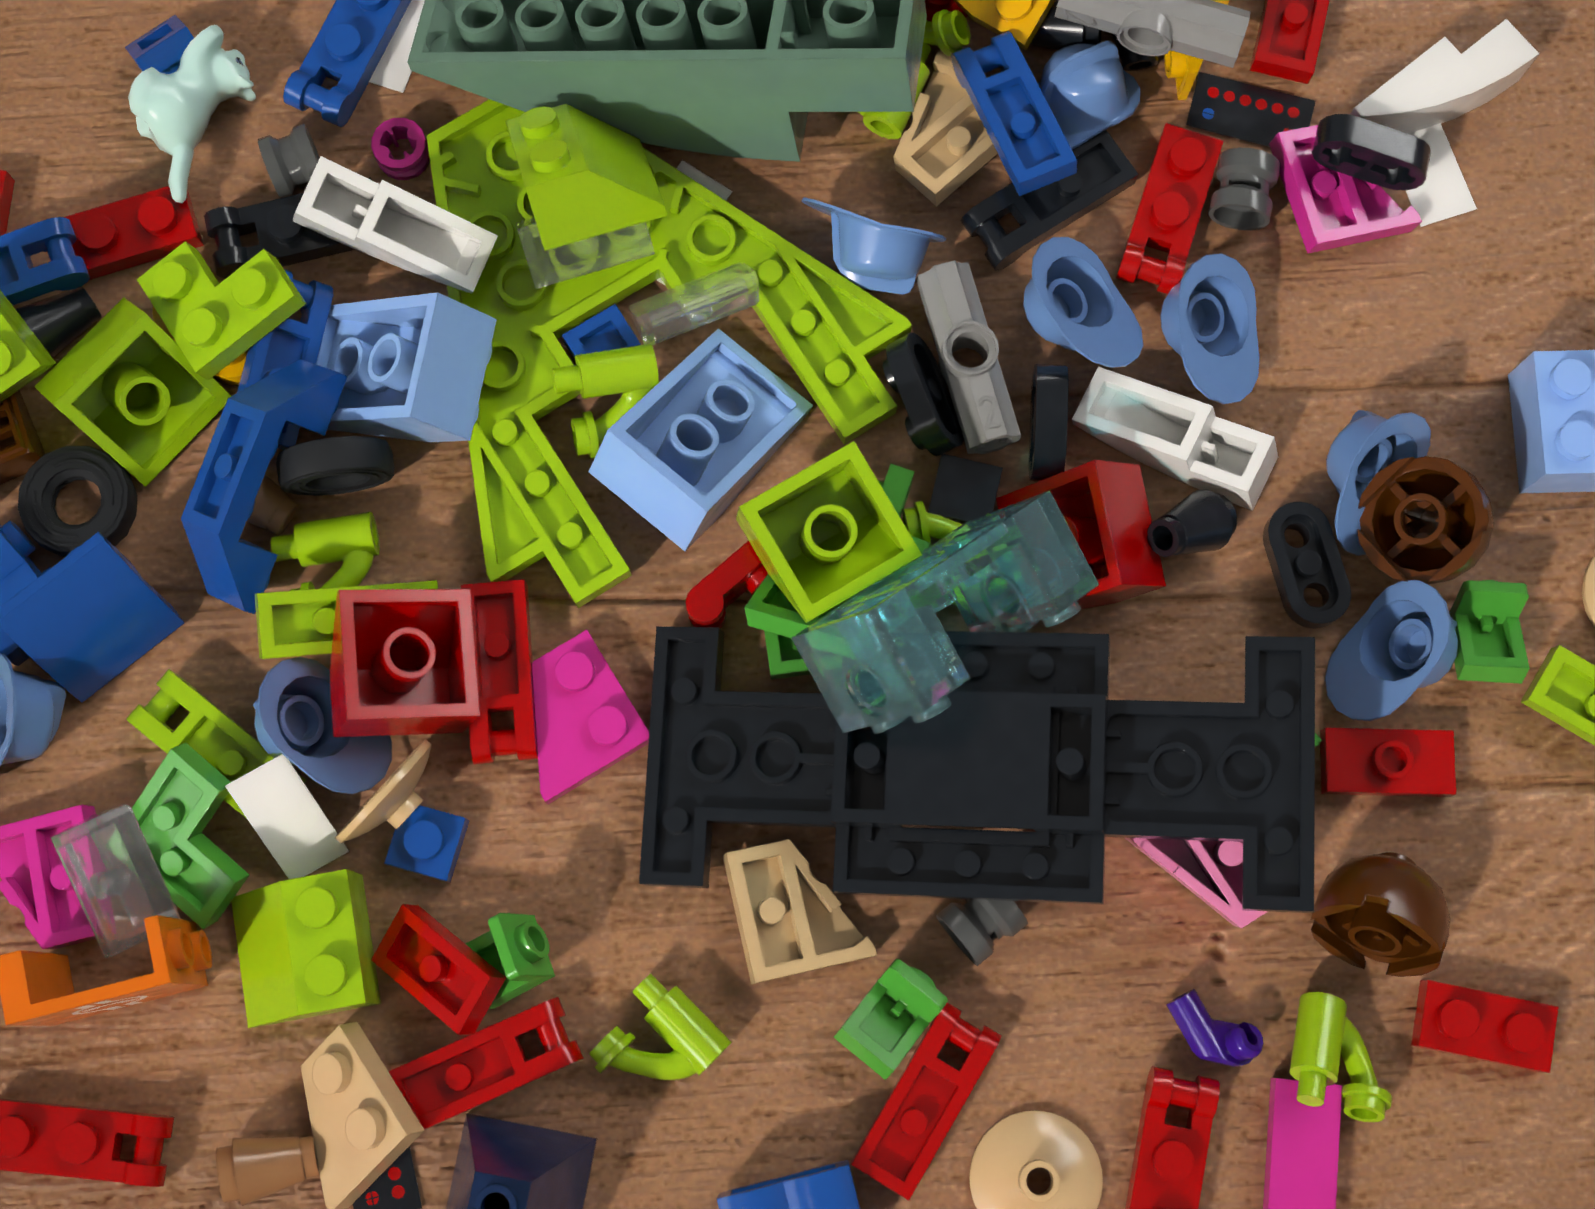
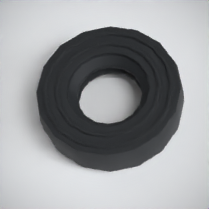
[276,436,395,496]
[18,446,138,557]

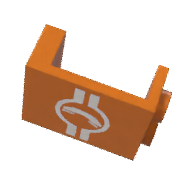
[0,915,213,1026]

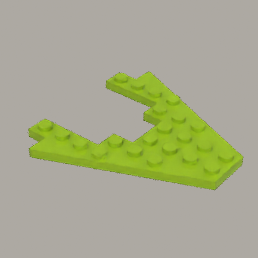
[426,99,912,608]

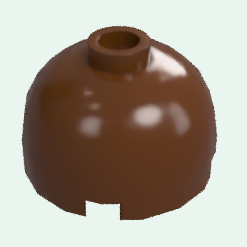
[1357,456,1494,585]
[1310,852,1450,977]

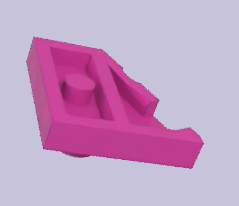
[1269,125,1422,254]
[532,630,649,805]
[0,805,116,949]

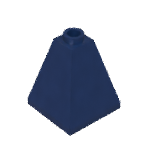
[446,1113,597,1209]

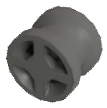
[258,123,320,198]

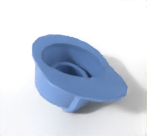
[1038,41,1140,149]
[801,197,946,295]
[1023,237,1143,368]
[1160,253,1259,404]
[1326,410,1431,556]
[1325,580,1458,721]
[0,654,66,766]
[253,657,392,794]

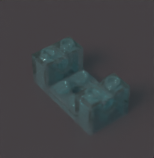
[791,491,1099,734]

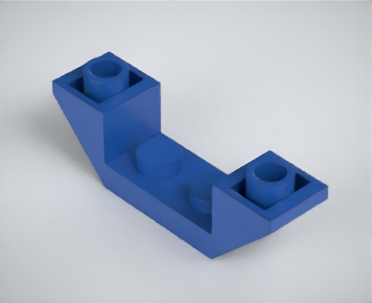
[181,359,348,614]

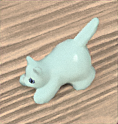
[128,25,256,203]

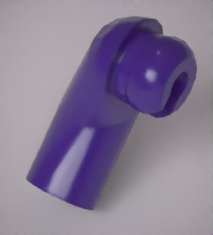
[1166,989,1264,1067]

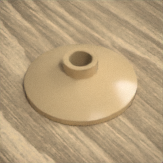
[335,739,432,843]
[969,1110,1103,1209]

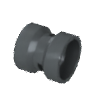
[1208,147,1281,231]
[936,899,1028,966]

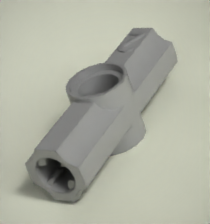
[1055,0,1251,68]
[916,260,1021,455]

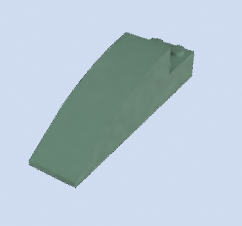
[407,0,927,162]

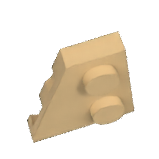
[893,50,998,207]
[723,839,877,985]
[300,1022,425,1209]

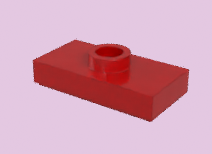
[1320,727,1456,797]

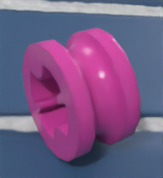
[371,118,430,180]

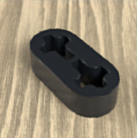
[1312,114,1431,190]
[1028,364,1069,481]

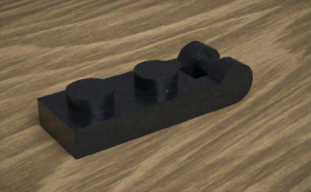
[961,130,1138,271]
[204,177,372,278]

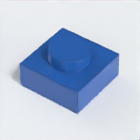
[125,15,194,74]
[562,304,641,359]
[384,805,470,883]

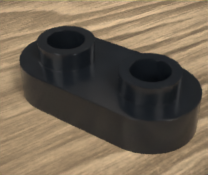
[883,332,963,456]
[1263,502,1351,629]

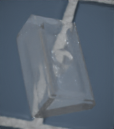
[516,217,655,289]
[629,262,759,346]
[50,804,180,959]

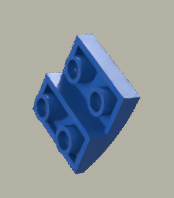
[0,532,185,703]

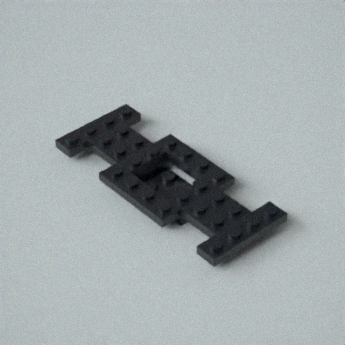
[639,626,1315,913]

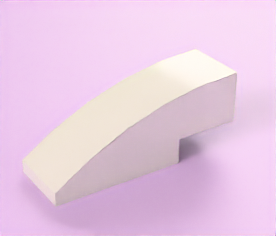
[1350,19,1539,133]
[293,156,498,294]
[1072,366,1278,511]

